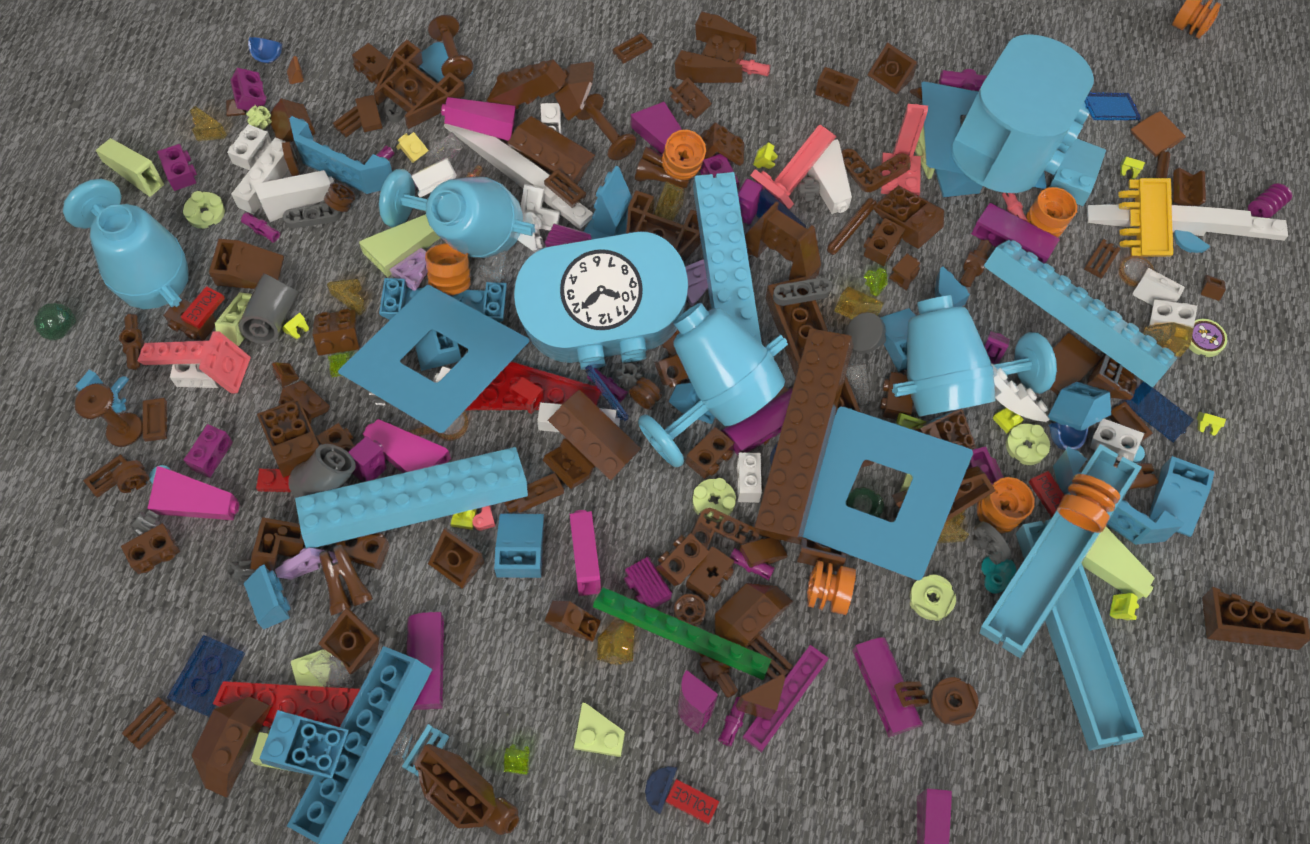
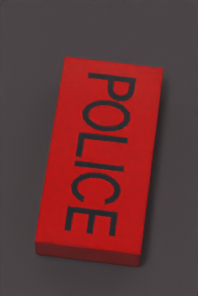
[181,286,225,329]
[1029,471,1064,518]
[666,779,719,825]

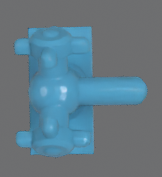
[75,370,129,413]

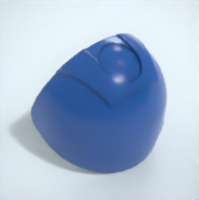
[248,37,283,64]
[1049,422,1088,450]

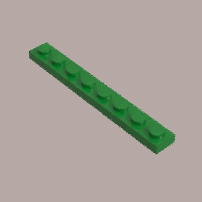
[593,587,772,680]

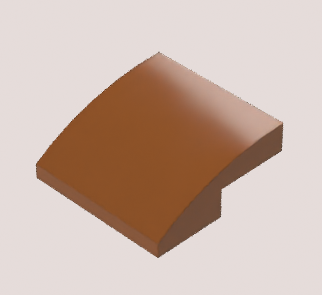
[1130,111,1186,158]

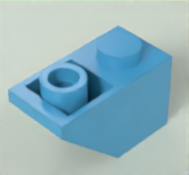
[935,267,970,307]
[669,383,715,424]

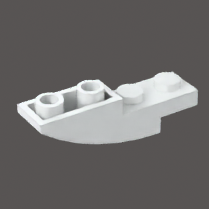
[991,363,1050,422]

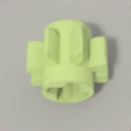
[246,105,272,130]

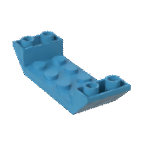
[289,116,392,194]
[379,278,507,322]
[1053,446,1184,545]

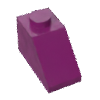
[984,331,1010,365]

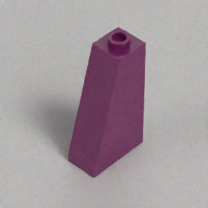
[631,102,685,161]
[917,788,952,844]

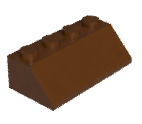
[508,116,596,185]
[548,390,641,481]

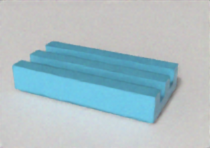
[402,724,449,777]

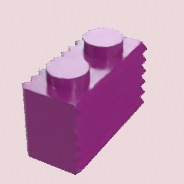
[738,179,763,224]
[545,223,592,248]
[624,556,672,609]

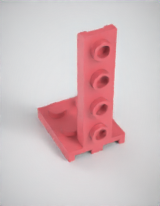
[881,104,928,196]
[750,125,836,209]
[137,331,251,393]

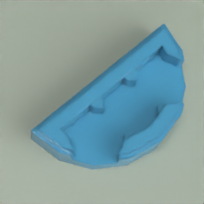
[1173,230,1210,253]

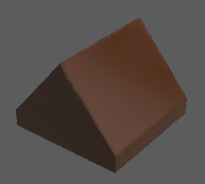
[272,362,299,388]

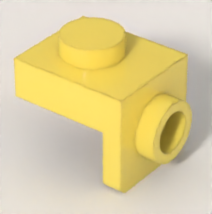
[396,132,429,163]

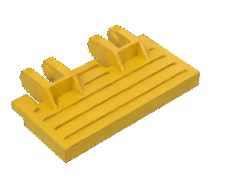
[1118,178,1173,257]

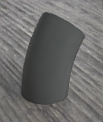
[239,273,299,344]
[289,444,355,498]

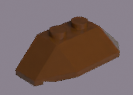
[554,61,594,121]
[1087,353,1137,400]
[715,583,793,648]
[191,697,271,797]
[414,744,497,829]

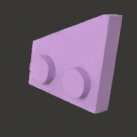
[275,547,337,580]

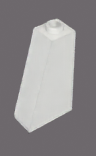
[808,139,852,214]
[253,170,335,222]

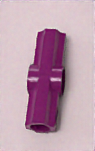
[939,69,987,91]

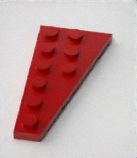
[465,362,602,410]
[213,681,360,728]

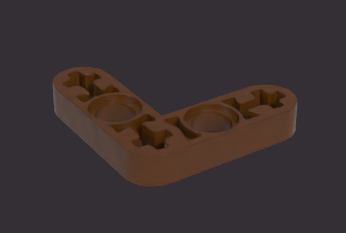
[842,149,911,193]
[684,508,759,567]

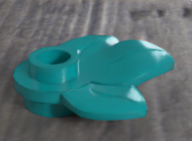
[981,556,1016,594]

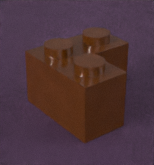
[250,517,305,571]

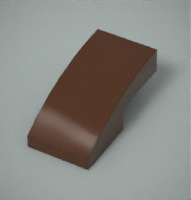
[740,538,788,568]

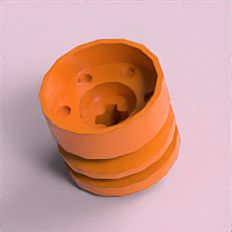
[1172,0,1221,39]
[662,130,706,180]
[1025,187,1077,238]
[425,243,471,295]
[1057,474,1120,533]
[977,477,1034,533]
[807,560,856,615]

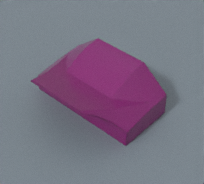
[967,446,1004,485]

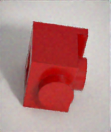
[509,377,544,414]

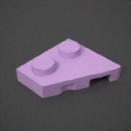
[390,248,428,291]
[685,259,708,306]

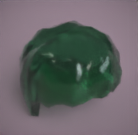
[34,303,76,341]
[846,487,885,518]

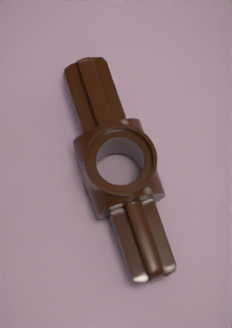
[960,239,992,288]
[119,313,145,370]
[698,653,738,698]

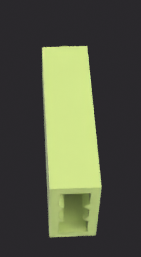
[96,138,164,197]
[359,214,440,277]
[1082,527,1155,601]

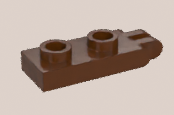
[504,473,564,513]

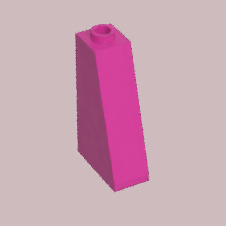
[441,97,515,141]
[363,419,451,473]
[148,466,239,520]
[570,510,601,596]

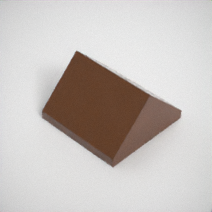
[867,43,918,95]
[269,98,316,142]
[428,528,484,589]
[797,537,846,571]
[318,608,380,674]
[736,674,785,720]

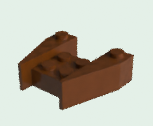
[674,12,757,83]
[374,40,465,129]
[626,190,701,262]
[745,201,821,280]

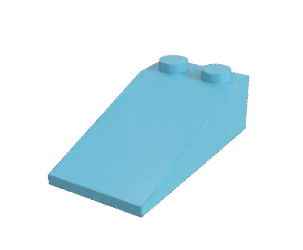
[1049,138,1106,206]

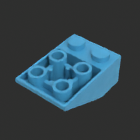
[592,166,632,236]
[880,308,916,372]
[1149,456,1214,537]
[494,514,544,578]
[259,710,349,779]

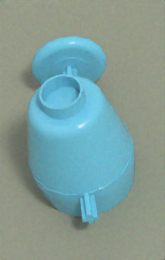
[379,169,535,258]
[63,179,188,309]
[892,295,1057,416]
[638,303,788,467]

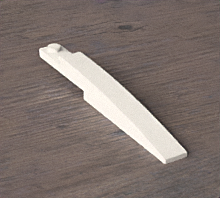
[444,124,593,229]
[1087,204,1288,241]

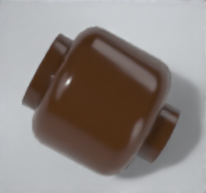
[485,797,519,835]

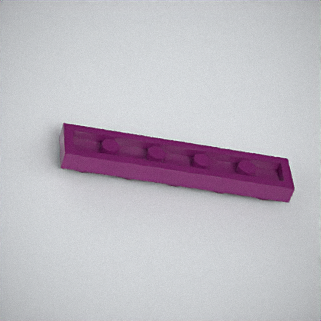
[743,645,829,753]

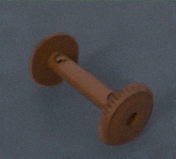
[428,15,474,80]
[576,94,636,160]
[74,383,143,447]

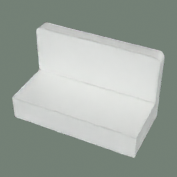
[412,158,457,198]
[1133,268,1185,306]

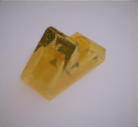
[190,106,227,141]
[327,279,366,316]
[937,510,969,543]

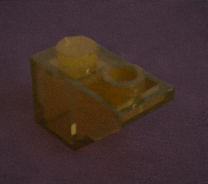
[834,286,884,319]
[1143,322,1194,357]
[597,619,634,665]

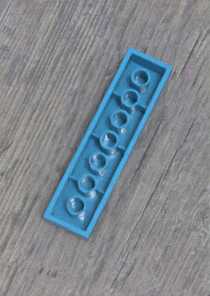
[287,646,432,844]

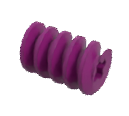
[1248,183,1292,218]

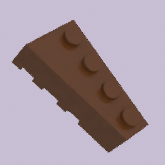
[486,59,567,110]
[891,466,996,521]
[1202,587,1310,650]

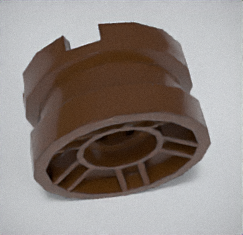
[324,183,356,212]
[629,377,662,410]
[112,460,150,493]
[674,594,706,627]

